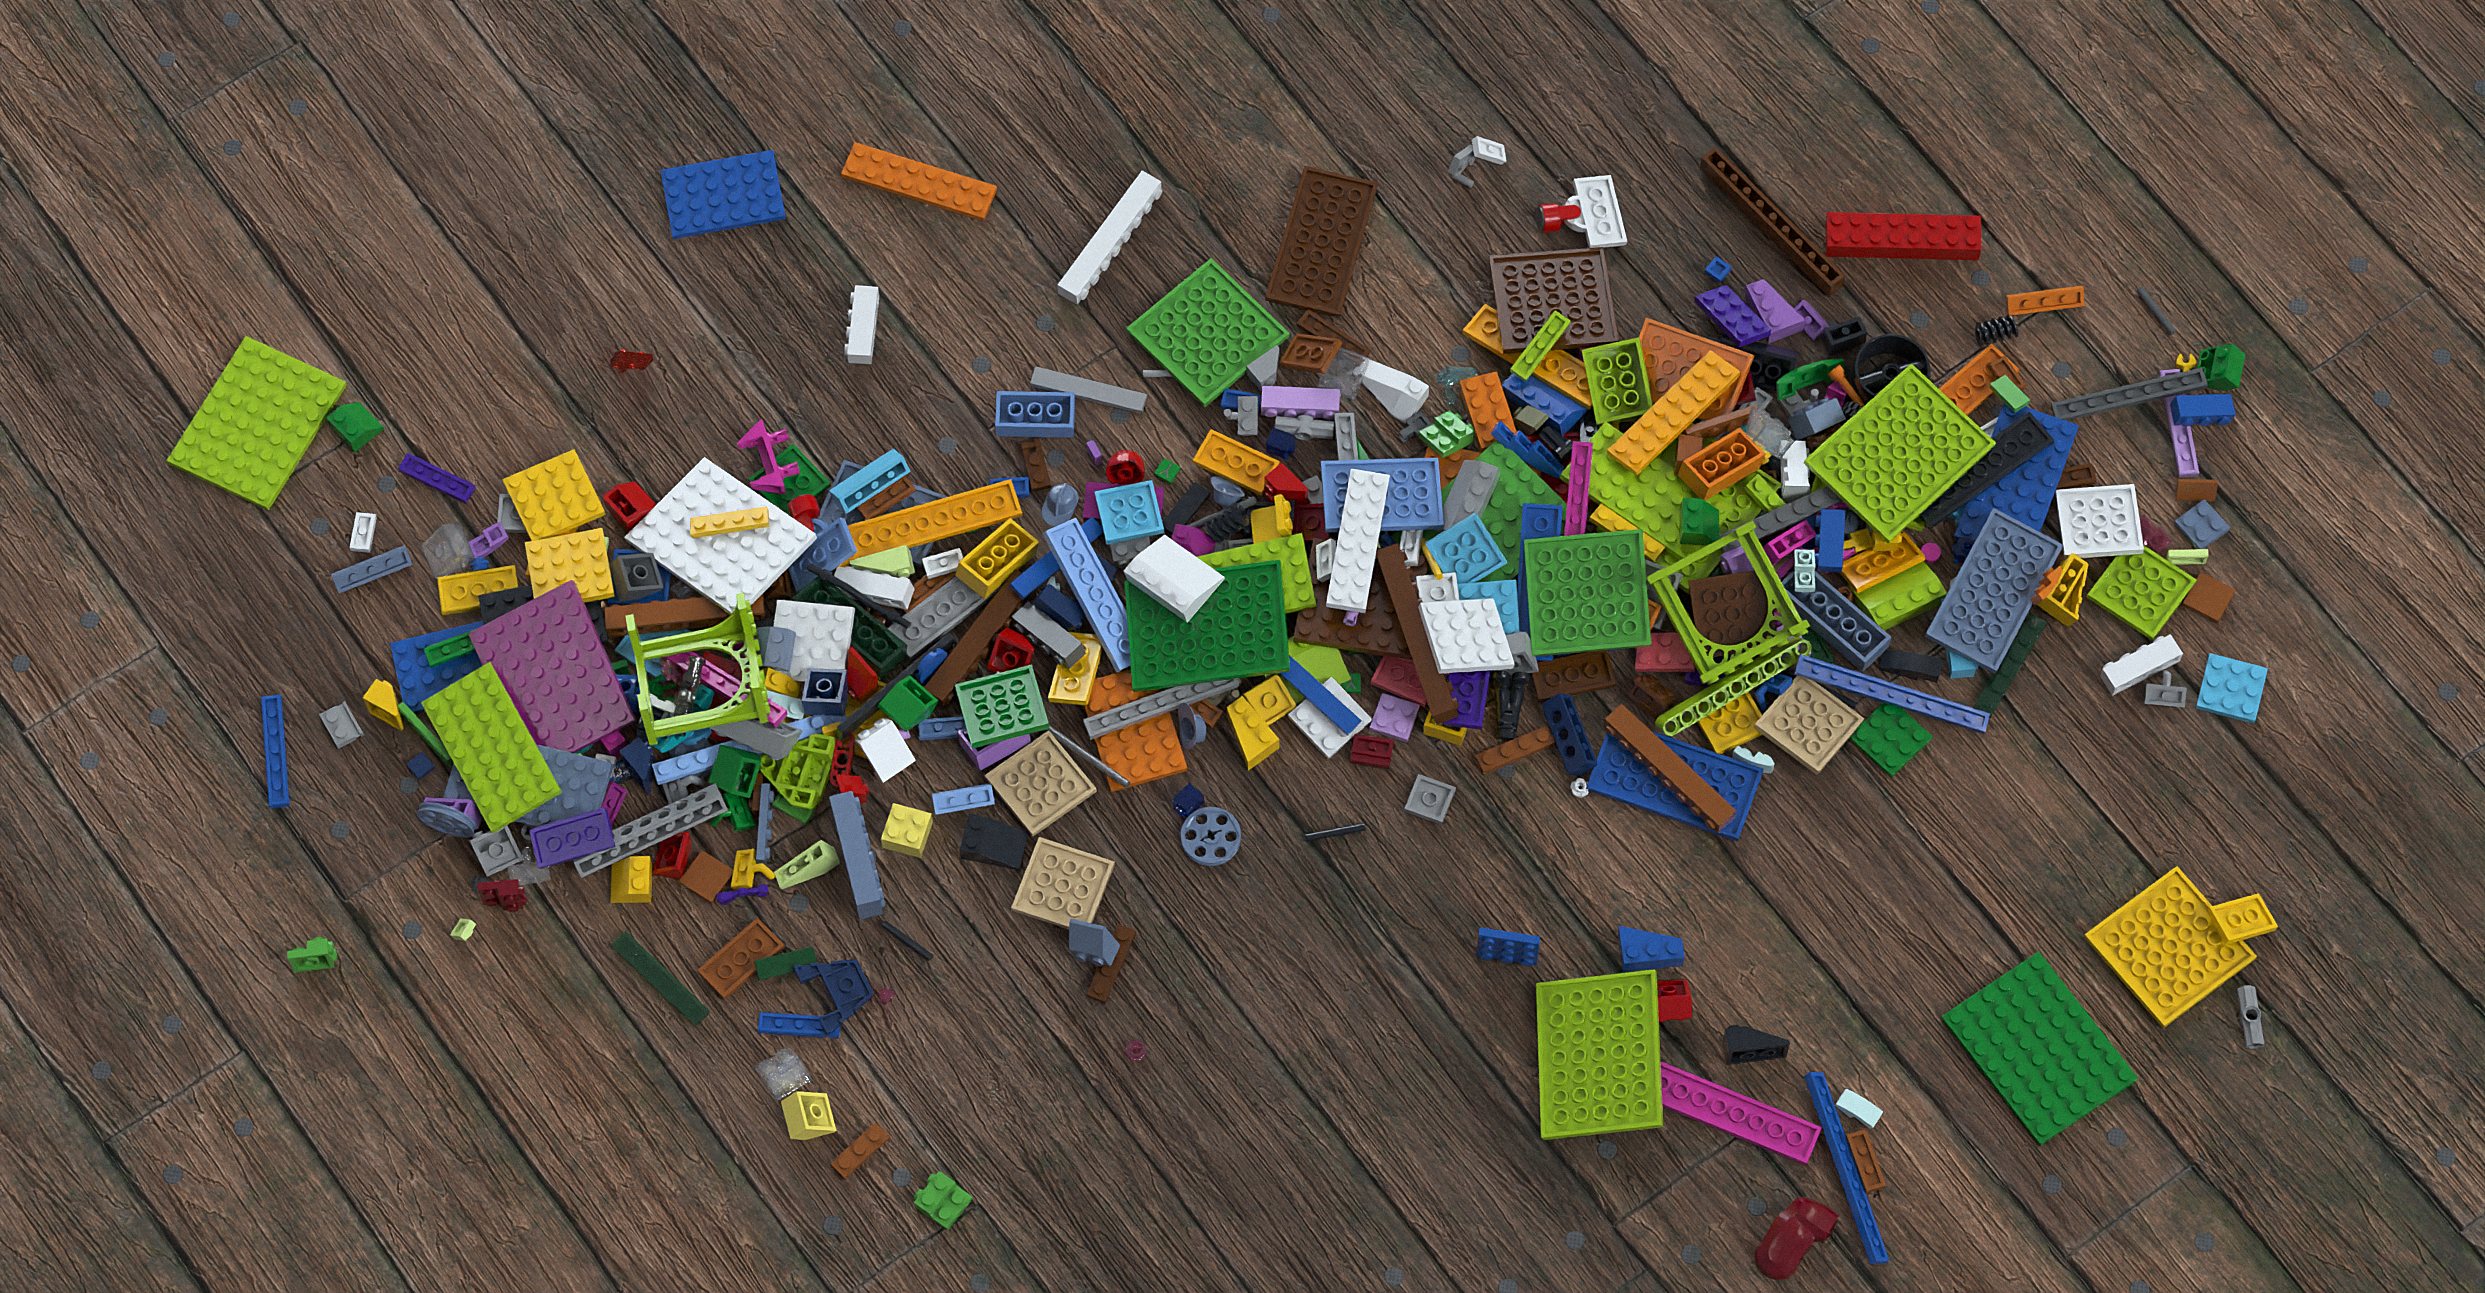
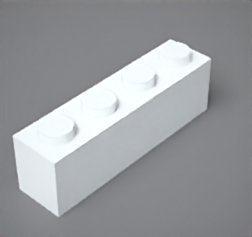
[844,285,879,364]
[830,566,914,610]
[2100,634,2183,696]

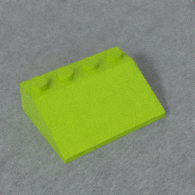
[1582,337,1654,425]
[1847,561,1947,631]
[1260,636,1351,705]

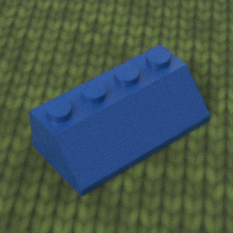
[1501,374,1587,436]

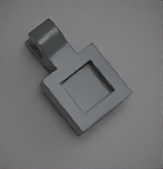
[1398,411,1433,444]

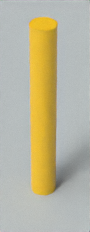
[1421,538,1443,580]

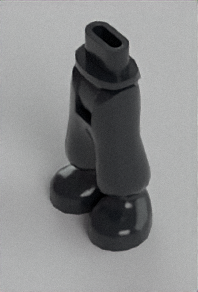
[1492,670,1530,740]

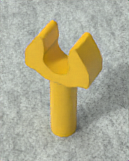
[2176,354,2196,372]

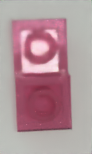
[2139,514,2173,554]

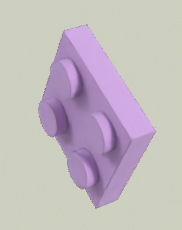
[1370,693,1420,742]

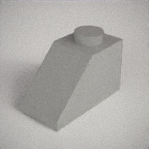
[1246,345,1279,391]

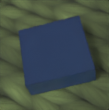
[406,752,435,780]

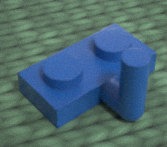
[1749,669,1793,711]

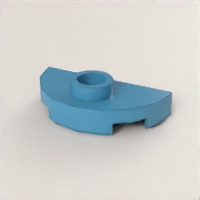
[680,728,712,745]

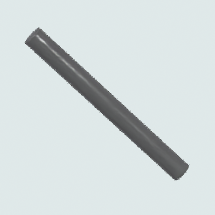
[1187,496,1257,529]

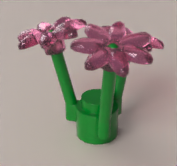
[648,659,691,713]

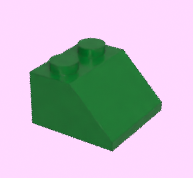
[326,402,384,453]
[1679,498,1719,546]

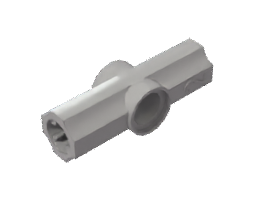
[1275,415,1334,440]
[2237,985,2264,1049]

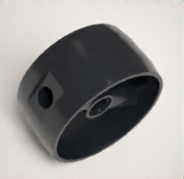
[1851,334,1931,405]

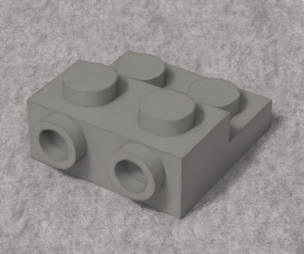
[1110,537,1150,568]
[469,826,524,877]

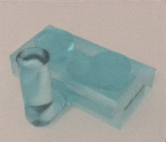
[1436,366,1478,404]

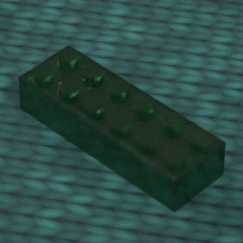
[793,576,908,681]

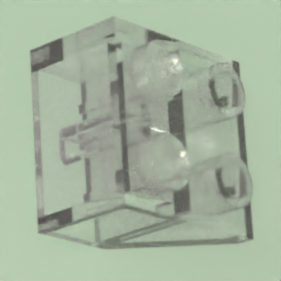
[1746,407,1795,459]
[754,1047,812,1101]

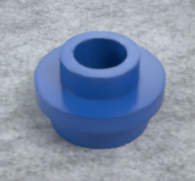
[469,557,489,572]

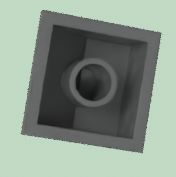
[609,553,664,601]

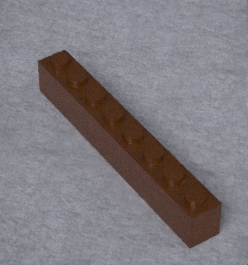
[924,569,1036,708]

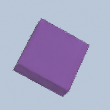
[1086,440,1102,466]

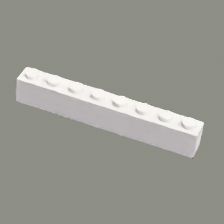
[1058,171,1162,305]

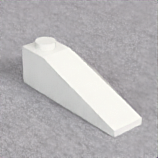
[1353,358,1429,424]

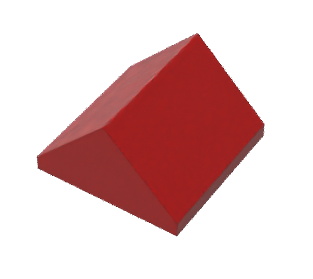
[652,832,692,880]

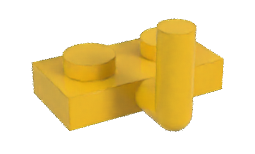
[731,849,775,890]

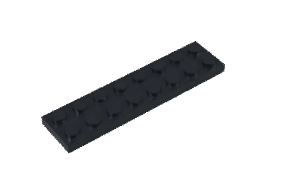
[1919,412,2054,529]

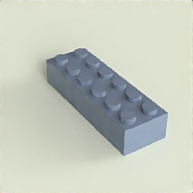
[1782,571,1892,672]
[829,791,885,920]

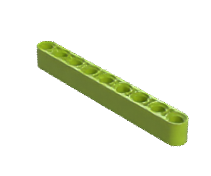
[1655,636,1812,736]

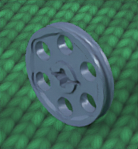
[416,802,477,838]
[1181,807,1241,866]

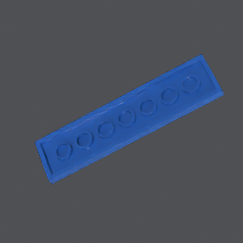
[1517,503,1563,661]

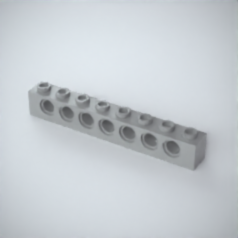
[573,783,728,878]

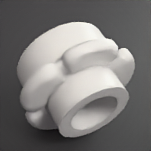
[1570,778,1589,798]

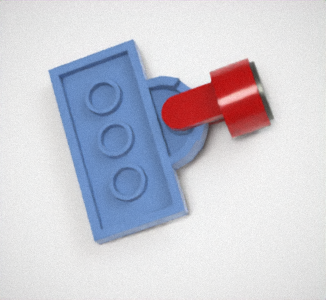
[787,494,857,593]

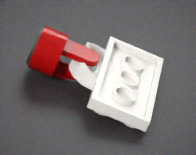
[1536,175,1627,248]

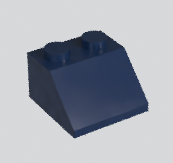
[801,668,847,716]
[620,737,655,795]

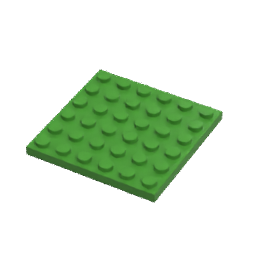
[1126,258,1290,407]
[1524,529,1652,657]

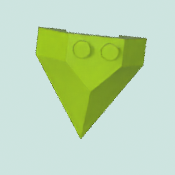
[759,733,835,810]

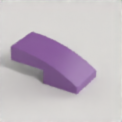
[467,522,509,558]

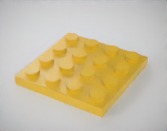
[502,449,606,541]
[525,528,615,603]

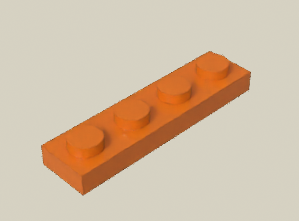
[2006,286,2085,316]

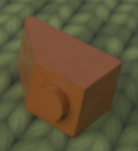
[1673,434,1705,475]

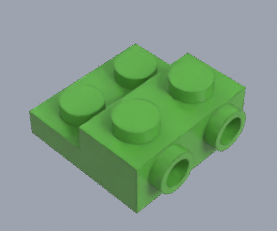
[1419,410,1474,458]
[287,937,337,973]
[913,1171,972,1231]

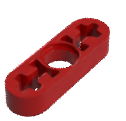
[830,733,855,788]

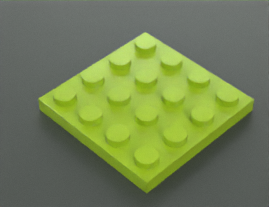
[2086,545,2197,641]

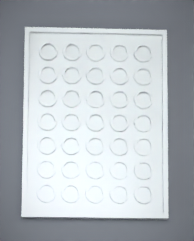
[624,457,817,615]

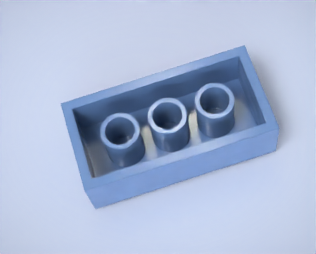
[995,391,1075,438]

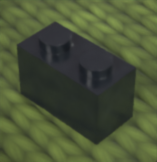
[1822,317,1867,355]

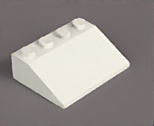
[1124,535,1225,623]

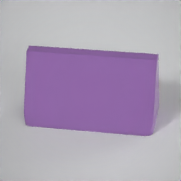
[1794,300,1830,341]

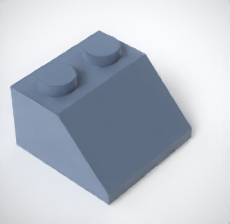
[755,627,796,672]
[1069,919,1120,966]

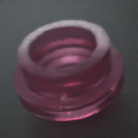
[878,986,896,1005]
[1126,1040,1147,1060]

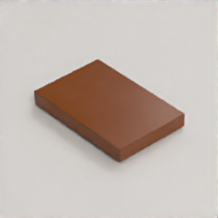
[1278,333,1342,374]

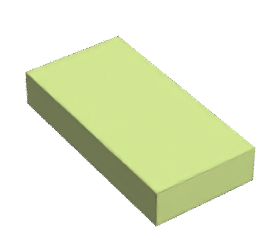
[2166,549,2209,565]

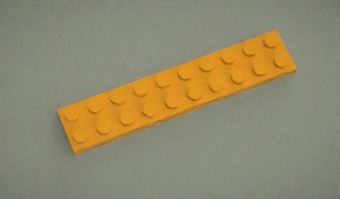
[834,479,1022,570]

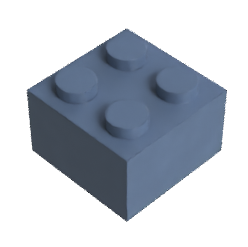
[1788,397,1846,440]

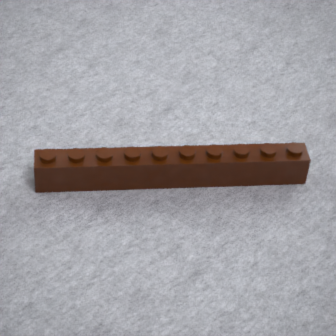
[1700,146,1845,297]
[1376,543,1460,725]

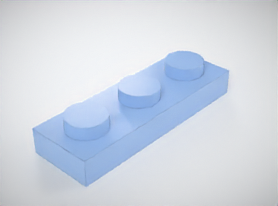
[932,783,995,815]

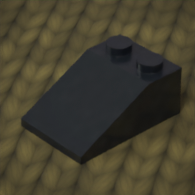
[960,813,1029,870]
[1722,1025,1790,1065]

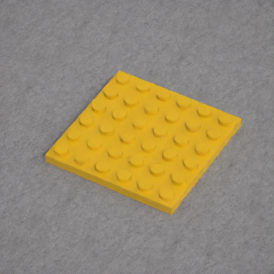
[2084,866,2257,1028]

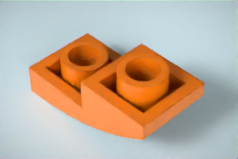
[2030,566,2063,605]

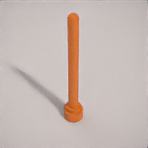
[1828,365,1865,407]

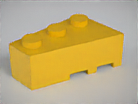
[2037,553,2088,627]
[1227,696,1279,771]

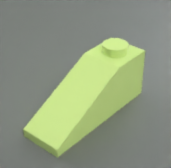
[850,545,915,578]
[774,840,840,889]

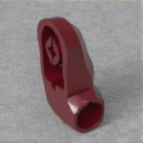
[1754,1197,1839,1280]

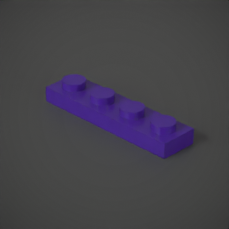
[398,453,476,504]

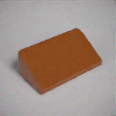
[2175,479,2218,501]

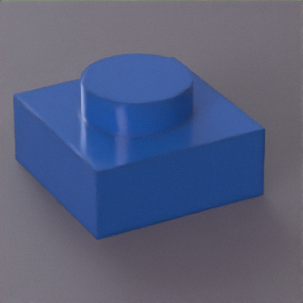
[1704,256,1732,284]

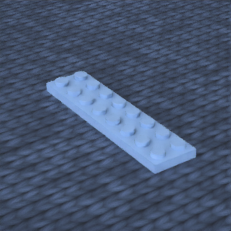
[1042,518,1131,672]

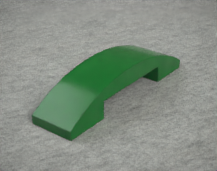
[1776,359,1845,401]

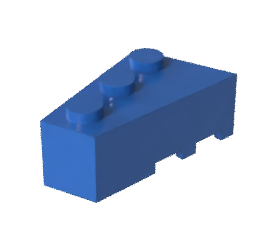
[1617,926,1685,972]

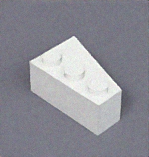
[1780,441,1810,502]

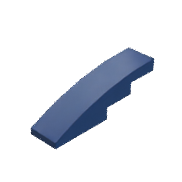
[1491,420,1565,478]

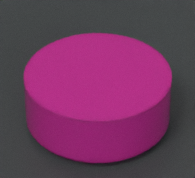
[1921,543,1941,563]

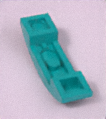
[651,684,714,753]

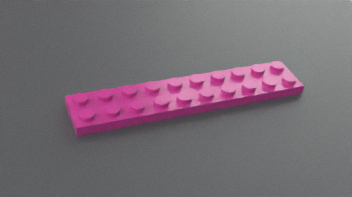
[1661,1062,1822,1166]

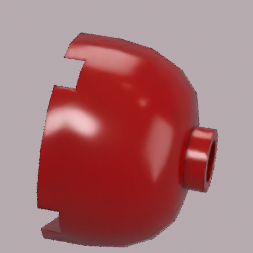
[1106,450,1145,485]

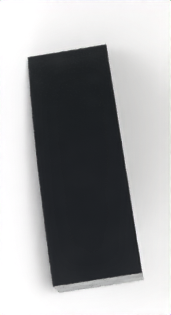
[1879,651,1944,683]

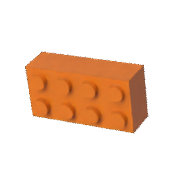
[1459,371,1516,453]
[1678,428,1766,501]

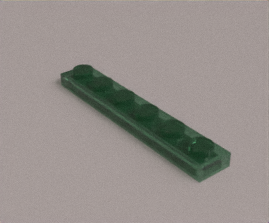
[1973,613,2048,718]
[611,931,710,1027]

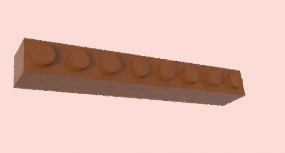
[604,594,765,637]
[1604,704,1736,833]

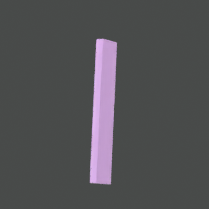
[2159,369,2199,478]

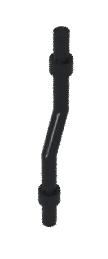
[806,563,912,629]

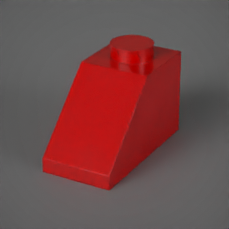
[836,775,869,803]

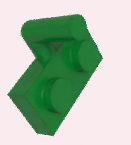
[710,792,755,831]

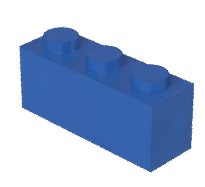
[2170,394,2236,427]
[1815,509,1845,573]

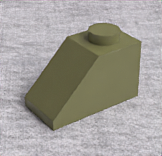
[1512,405,1549,436]

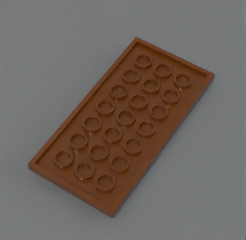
[1265,166,1378,318]

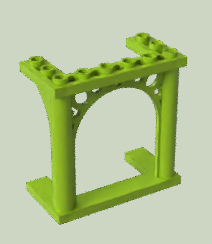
[1646,520,1810,685]
[626,592,771,745]

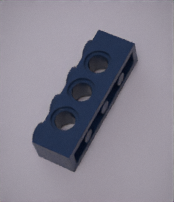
[1542,693,1598,776]

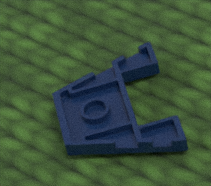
[793,959,874,1036]

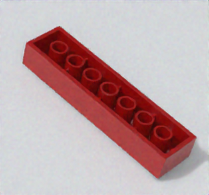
[1825,212,1982,260]

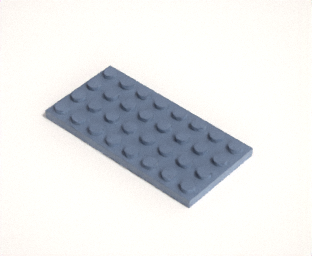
[1924,508,2063,674]
[443,744,614,827]

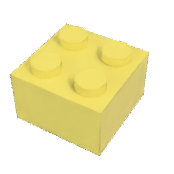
[881,803,933,858]

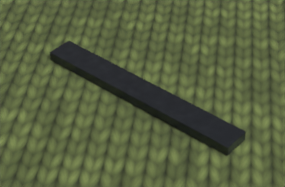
[836,633,954,742]

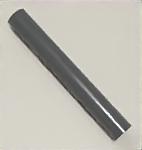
[2136,287,2177,335]

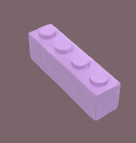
[1261,386,1340,420]

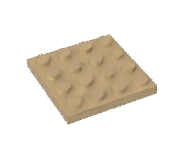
[1753,676,1864,775]
[985,730,1097,837]
[1011,837,1115,929]

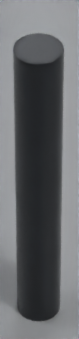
[1305,823,1366,842]
[881,920,933,961]

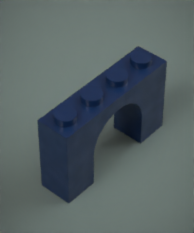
[1032,551,1117,632]

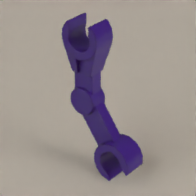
[716,884,769,905]

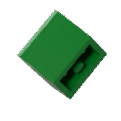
[2197,343,2245,391]
[877,675,938,732]
[708,744,762,798]

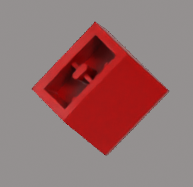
[602,481,656,532]

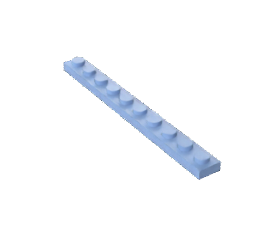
[652,714,847,785]

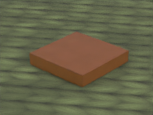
[2182,572,2236,624]
[679,850,733,904]

